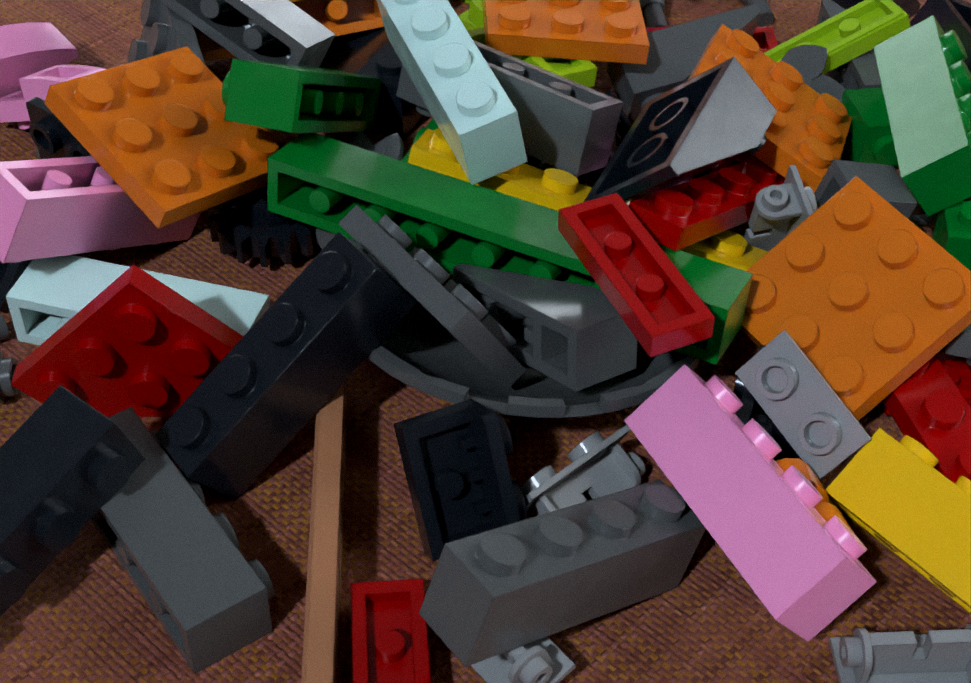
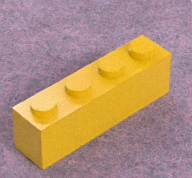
[825,428,971,615]

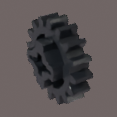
[208,185,318,267]

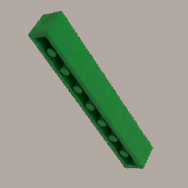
[267,133,753,365]

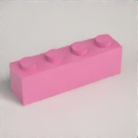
[0,156,201,263]
[624,364,877,642]

